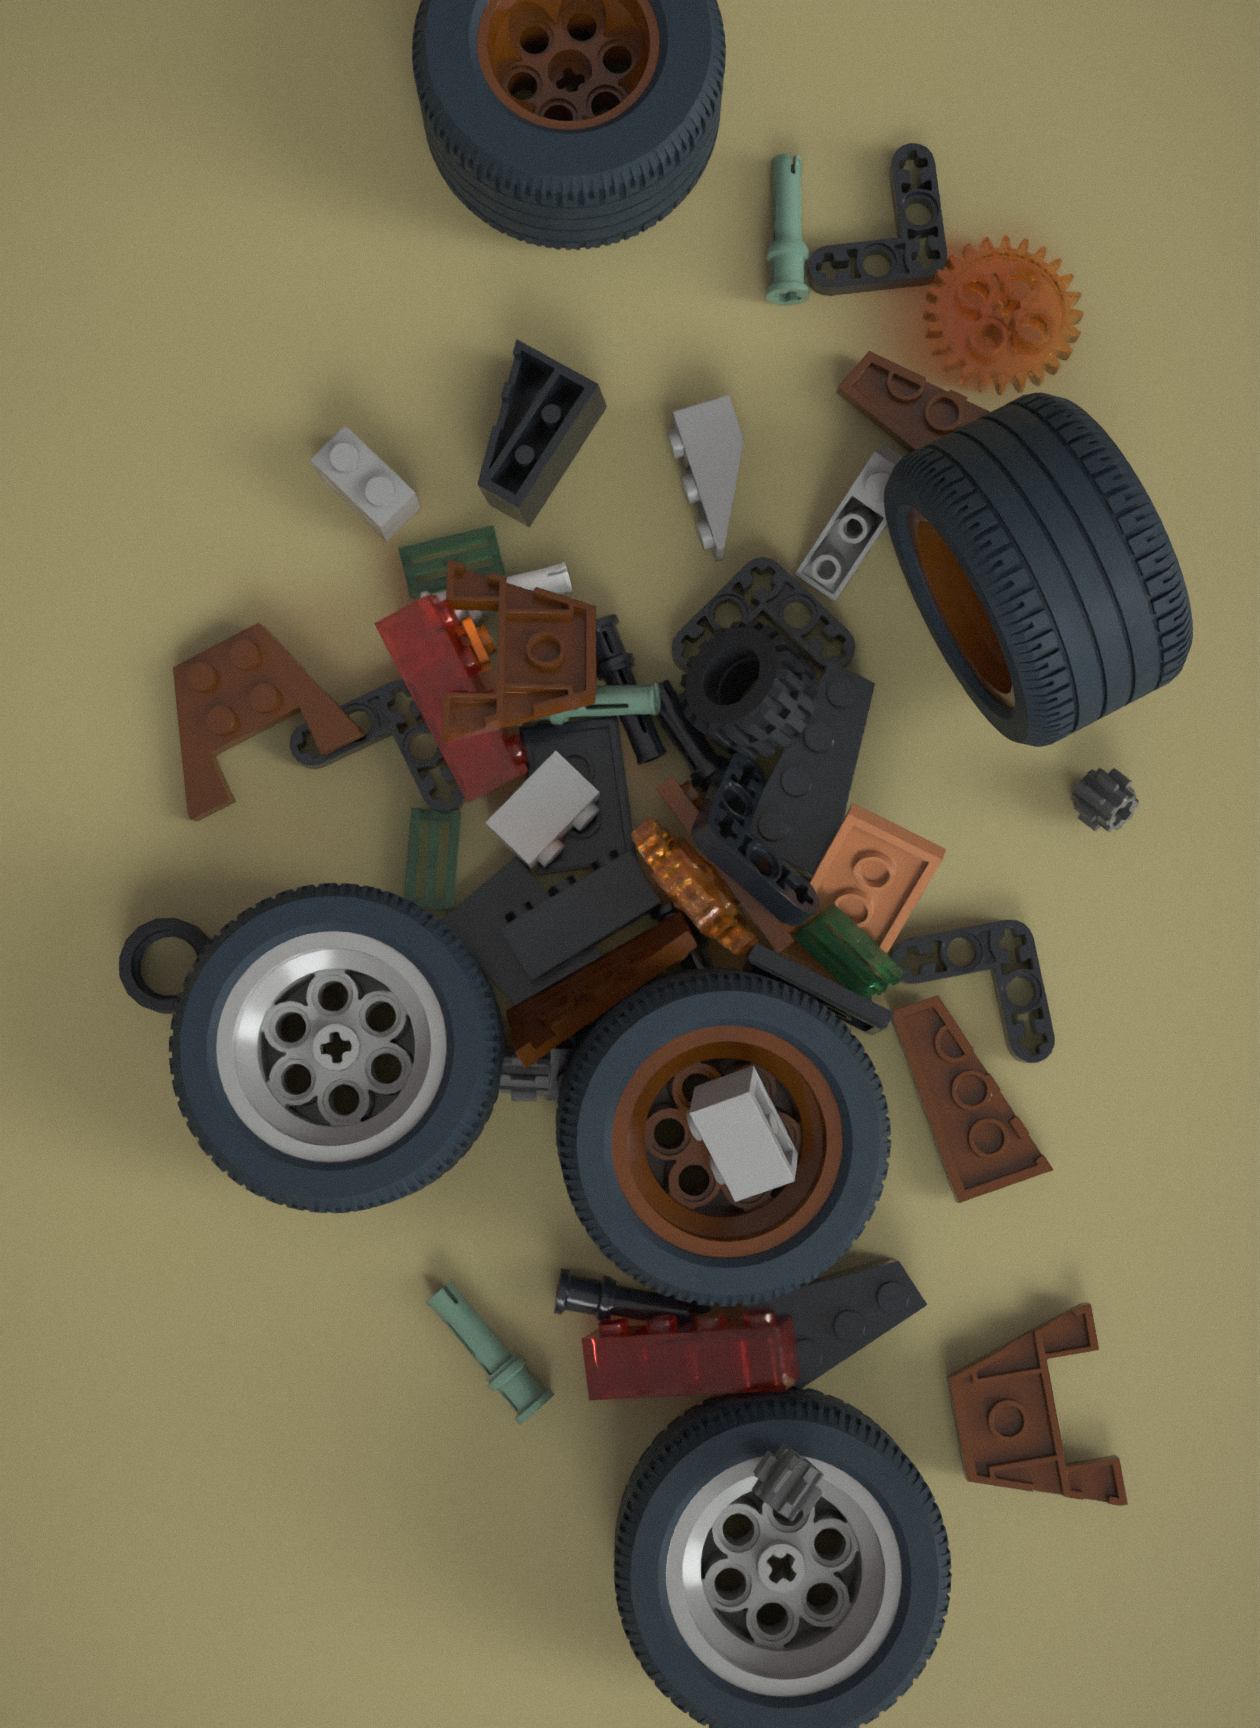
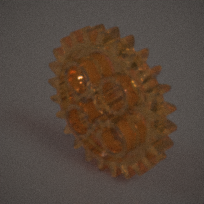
[923,235,1083,395]
[631,817,760,957]

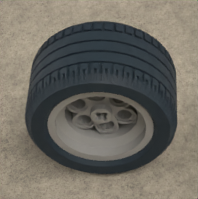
[169,883,505,1213]
[614,1384,952,1728]

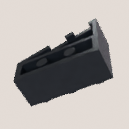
[478,339,607,527]
[744,1257,927,1390]

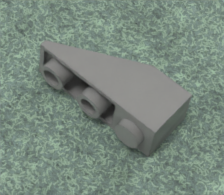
[666,395,744,562]
[795,445,903,601]

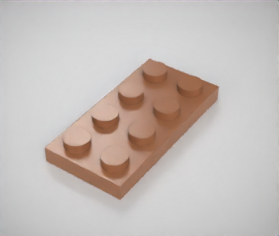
[772,803,946,996]

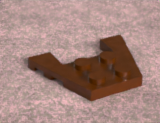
[441,561,596,743]
[173,623,365,822]
[947,1302,1128,1506]

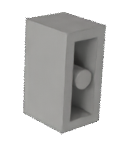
[310,426,421,542]
[486,751,600,869]
[687,1065,798,1202]

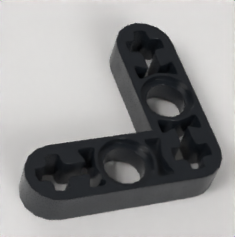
[806,143,947,296]
[671,557,855,673]
[290,679,468,815]
[691,753,819,926]
[889,920,1055,1063]

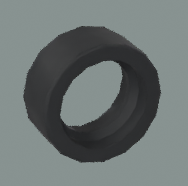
[119,918,211,1014]

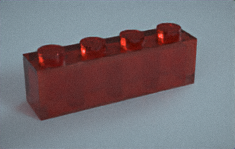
[374,595,529,803]
[581,1309,800,1400]

